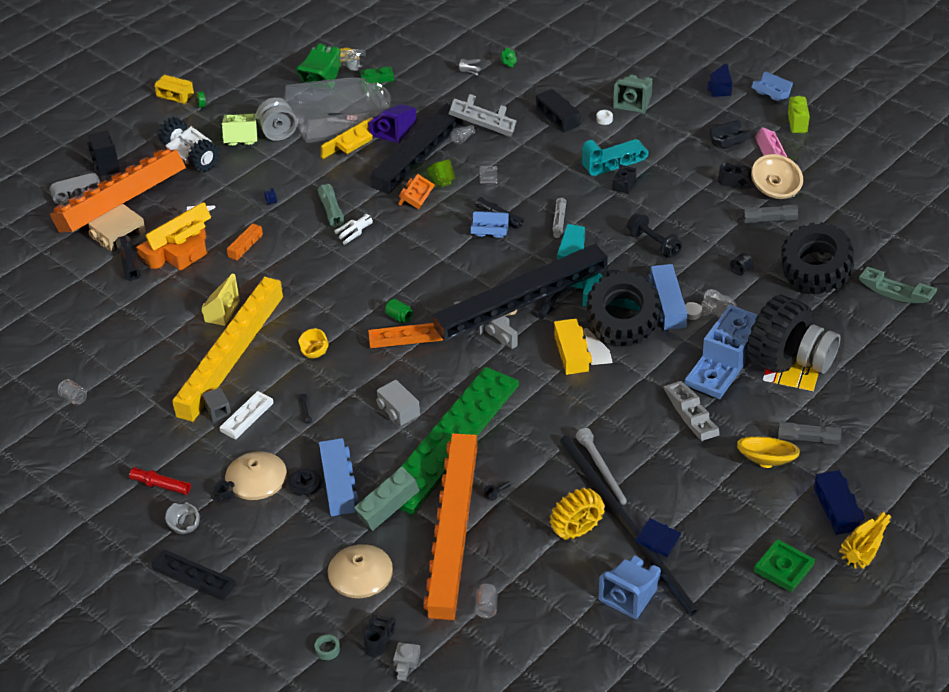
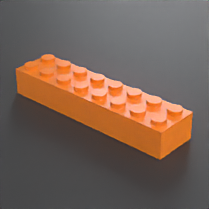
[49,148,186,233]

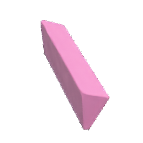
[755,128,787,157]

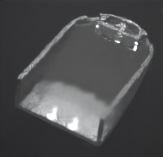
[284,78,391,143]

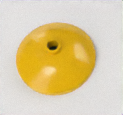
[737,436,800,468]

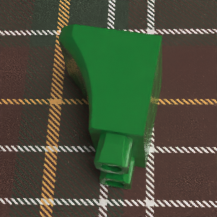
[295,43,341,90]

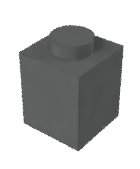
[202,387,232,422]

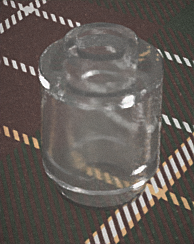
[58,379,87,404]
[475,584,498,619]

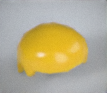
[298,328,328,359]

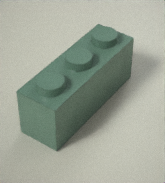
[354,467,420,531]

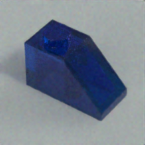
[707,64,732,97]

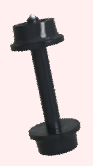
[627,213,682,257]

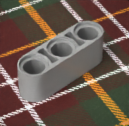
[50,173,100,205]

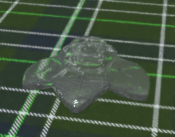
[701,289,737,318]

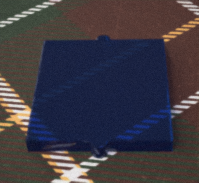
[635,518,682,557]

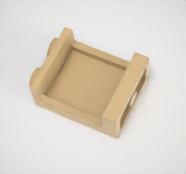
[88,204,146,252]

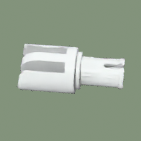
[334,214,372,245]

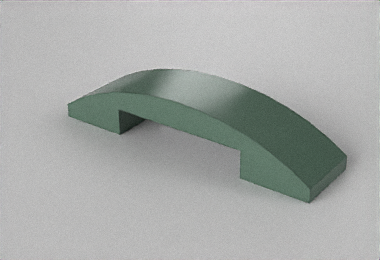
[859,267,937,303]

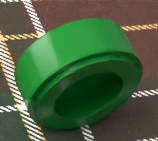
[196,91,206,108]

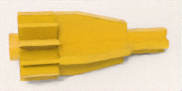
[839,512,891,569]

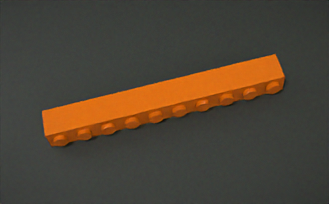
[424,434,477,620]

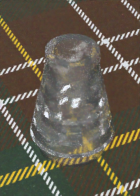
[451,125,475,144]

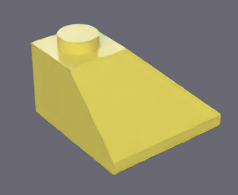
[201,274,240,326]

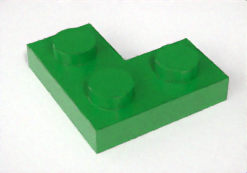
[360,67,394,94]

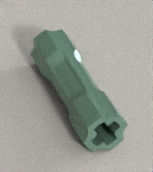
[318,184,344,228]

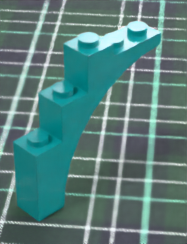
[557,224,640,310]

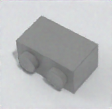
[376,380,420,426]

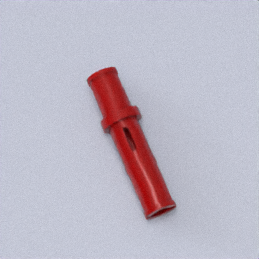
[129,467,191,495]

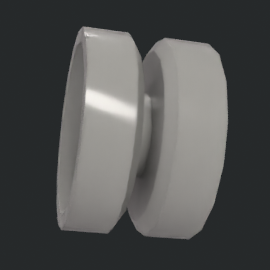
[256,97,298,141]
[796,324,841,374]

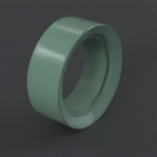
[315,635,340,660]

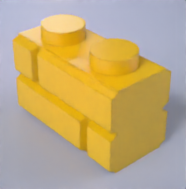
[154,75,194,104]

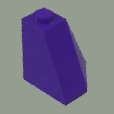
[368,104,416,143]

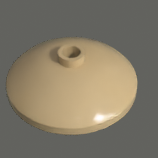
[751,154,803,199]
[225,451,287,500]
[328,544,393,598]

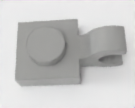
[393,642,421,681]

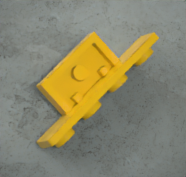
[321,117,373,159]
[145,202,211,250]

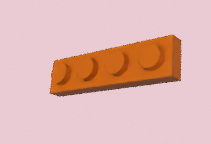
[368,323,443,348]

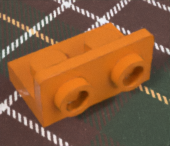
[398,174,435,209]

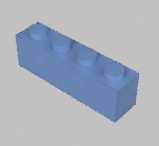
[647,264,687,330]
[319,438,358,516]

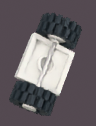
[157,117,220,172]

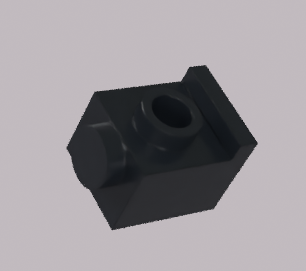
[612,164,636,194]

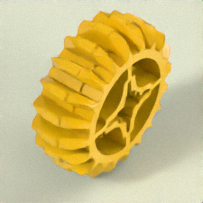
[549,487,605,540]

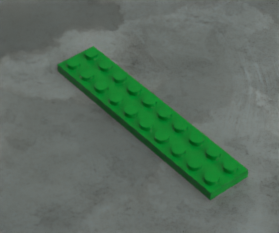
[399,367,519,515]

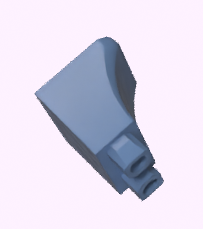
[599,555,661,620]

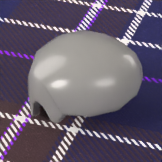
[165,502,200,534]

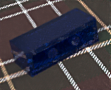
[814,470,864,535]

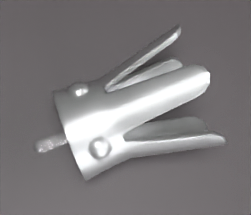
[457,59,481,75]

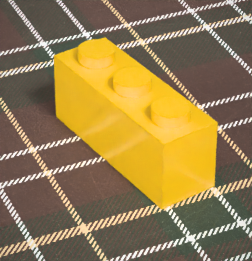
[554,318,592,375]

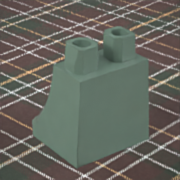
[613,75,652,113]

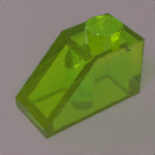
[427,159,456,187]

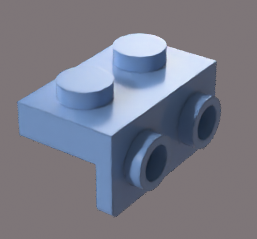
[751,72,793,101]
[471,211,509,237]

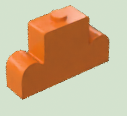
[136,228,207,270]

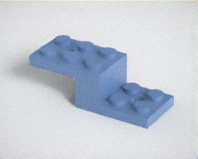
[685,305,757,399]

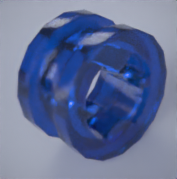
[264,188,277,205]

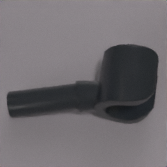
[484,482,511,501]

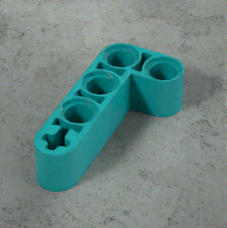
[582,139,648,176]

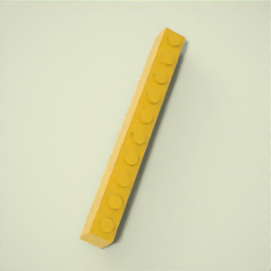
[172,277,283,422]

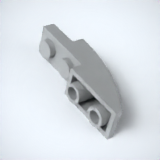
[454,301,518,349]

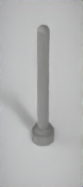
[576,428,627,505]

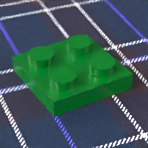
[754,539,815,593]

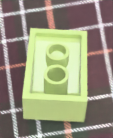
[222,114,257,145]

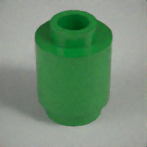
[385,299,413,323]

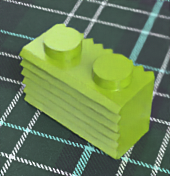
[788,96,810,133]

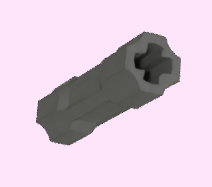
[742,205,798,223]
[778,421,842,445]

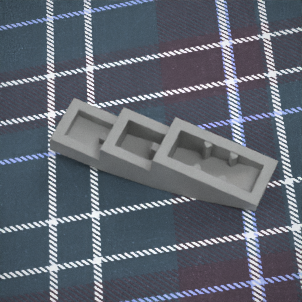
[664,381,720,441]

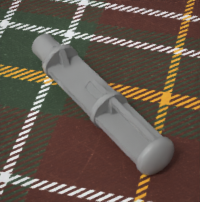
[552,198,566,238]

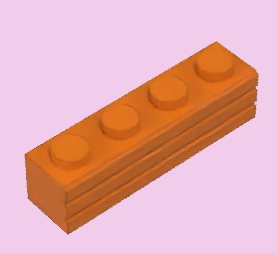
[227,223,263,260]

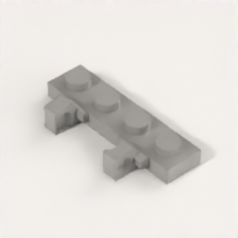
[449,94,516,137]

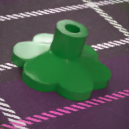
[501,48,517,68]

